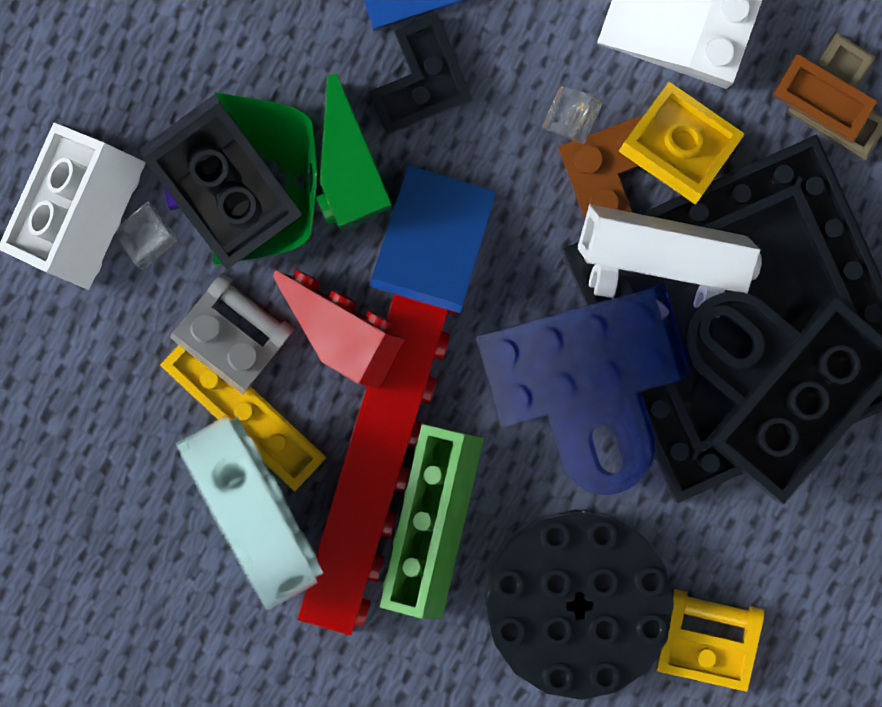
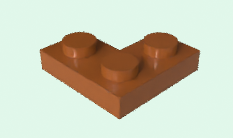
[558,114,644,220]

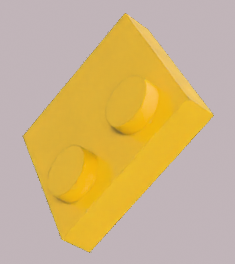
[618,82,745,205]

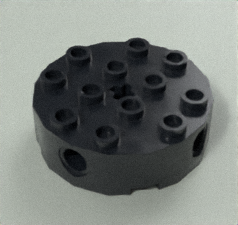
[485,509,674,700]

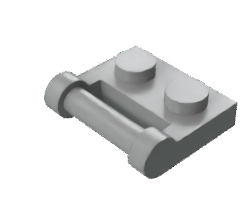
[170,272,295,395]

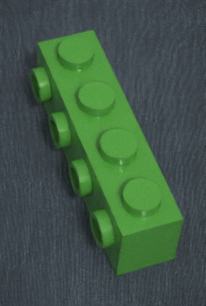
[380,424,484,619]

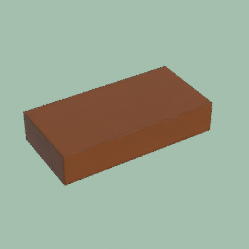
[771,54,877,143]

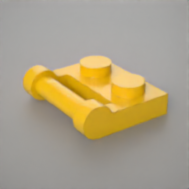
[655,589,765,692]

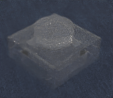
[541,85,603,144]
[115,202,178,269]

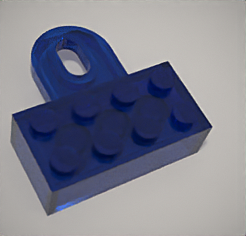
[476,283,690,495]

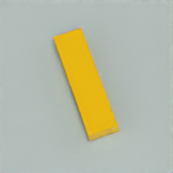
[160,345,327,491]

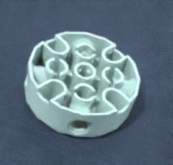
[176,416,323,611]

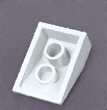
[597,0,762,89]

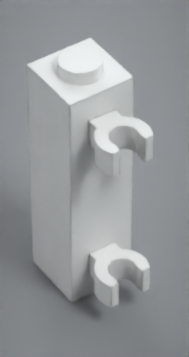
[577,204,762,318]

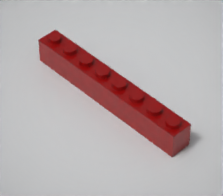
[297,294,457,636]

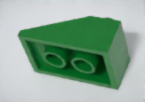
[316,73,393,232]

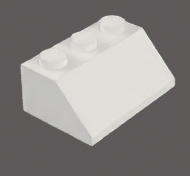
[0,123,146,290]

